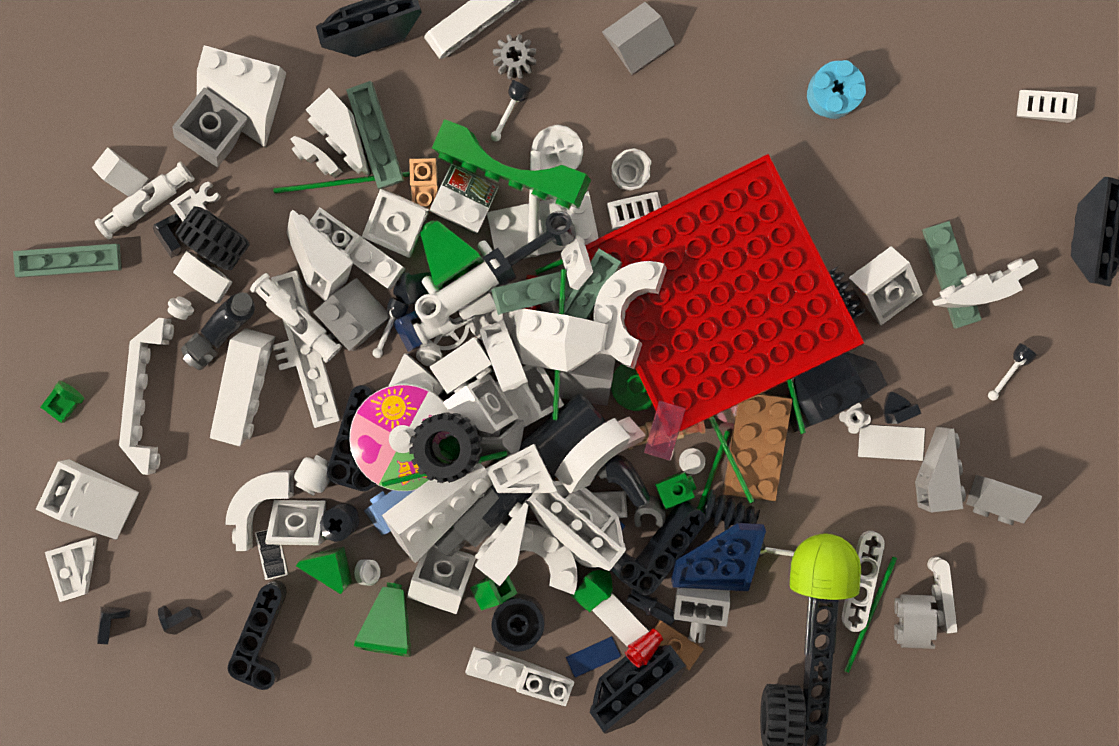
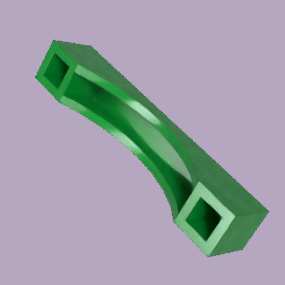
[432,119,591,210]

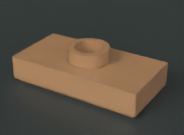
[654,620,704,671]

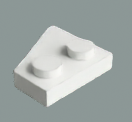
[486,444,557,493]
[45,537,97,602]

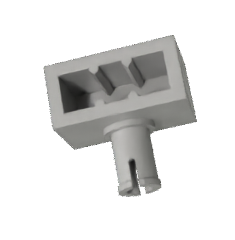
[674,588,730,643]

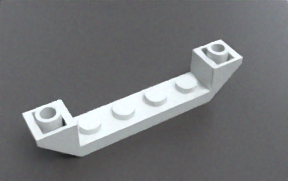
[119,318,174,475]

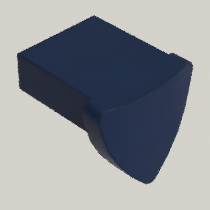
[393,310,423,353]

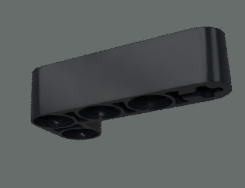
[327,385,377,492]
[611,501,706,595]
[227,580,287,690]

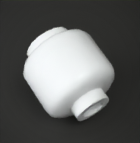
[294,455,330,495]

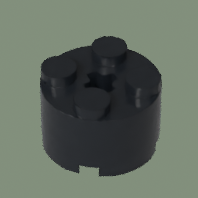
[491,594,545,652]

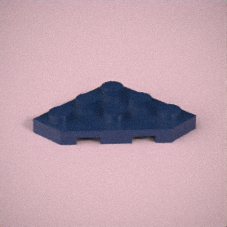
[671,523,766,591]

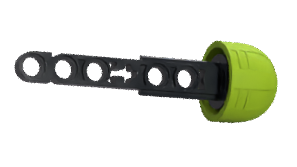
[790,534,861,746]

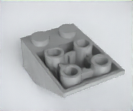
[915,426,966,513]

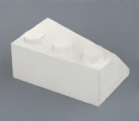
[197,45,286,148]

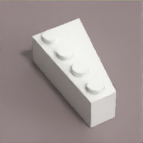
[210,328,275,446]

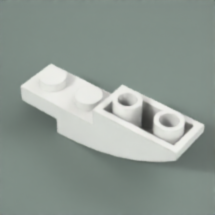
[310,207,405,290]
[933,258,1038,308]
[465,647,574,706]

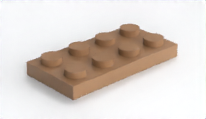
[723,394,792,501]

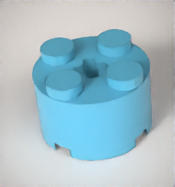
[807,60,866,119]

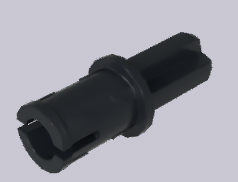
[626,589,675,625]

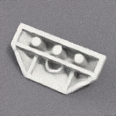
[511,309,608,372]
[527,481,626,571]

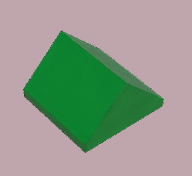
[296,546,352,594]

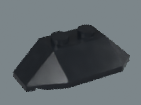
[316,0,422,57]
[1070,177,1119,287]
[787,352,888,432]
[589,645,687,734]

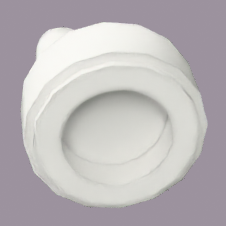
[354,559,380,586]

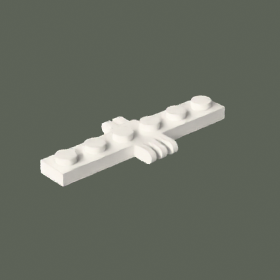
[271,271,341,428]

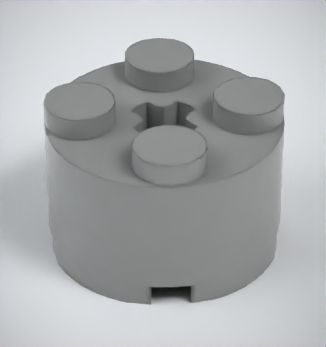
[894,594,937,649]

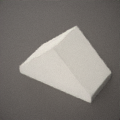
[92,147,150,197]

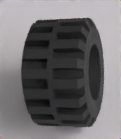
[176,206,250,270]
[409,412,483,483]
[760,684,806,746]

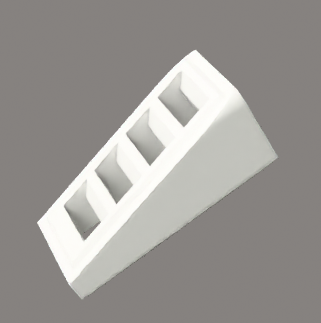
[1016,90,1078,123]
[607,192,661,230]

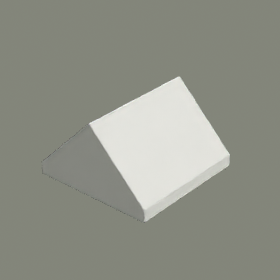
[265,500,326,545]

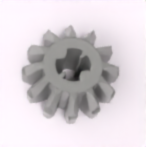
[493,34,537,80]

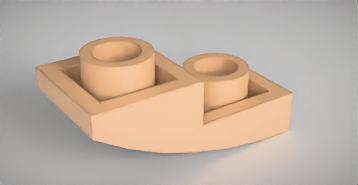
[409,158,438,213]

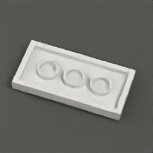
[487,191,598,259]

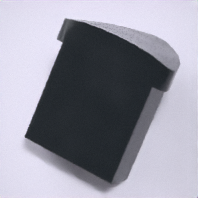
[153,213,182,258]
[393,272,432,304]
[883,392,922,424]
[158,605,203,635]
[97,607,131,645]

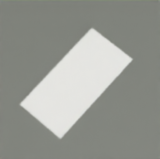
[858,425,925,461]

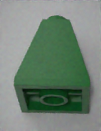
[420,221,484,290]
[354,583,412,657]

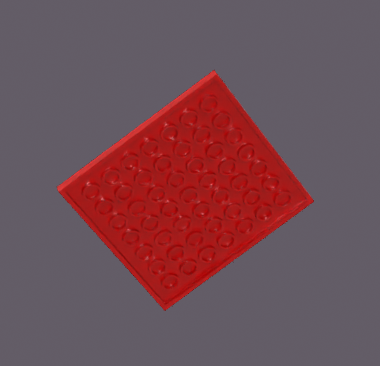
[585,154,864,437]

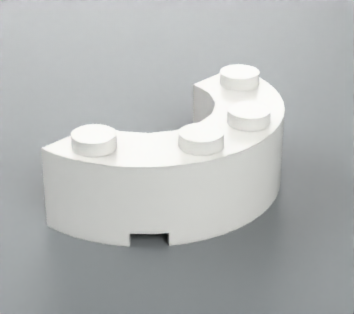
[594,261,667,369]
[475,520,577,595]

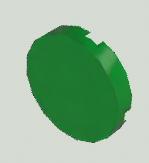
[611,364,653,411]

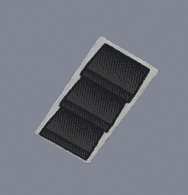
[255,530,288,580]

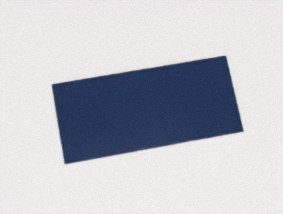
[566,636,621,678]

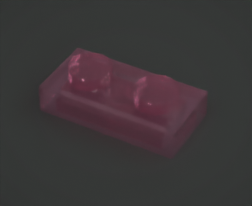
[644,401,686,461]

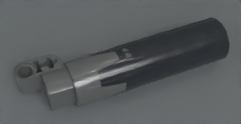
[435,393,607,556]

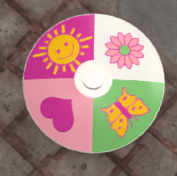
[350,384,455,491]

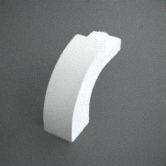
[555,417,646,494]
[226,470,294,551]

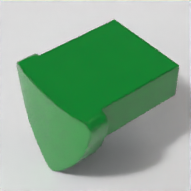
[40,380,84,423]
[570,570,613,613]

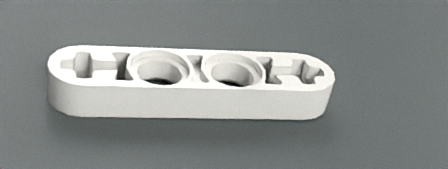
[842,531,884,632]

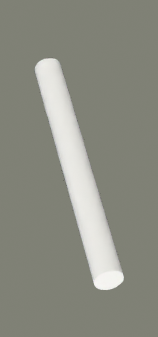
[528,151,541,257]

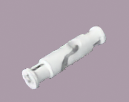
[95,161,194,240]
[250,273,342,363]
[413,283,510,345]

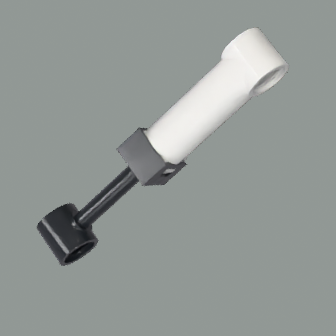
[415,211,576,329]

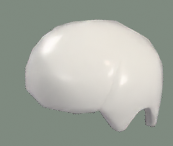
[611,148,651,191]

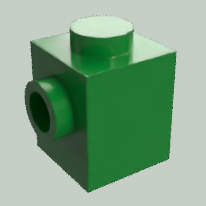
[654,471,697,509]
[470,575,517,611]

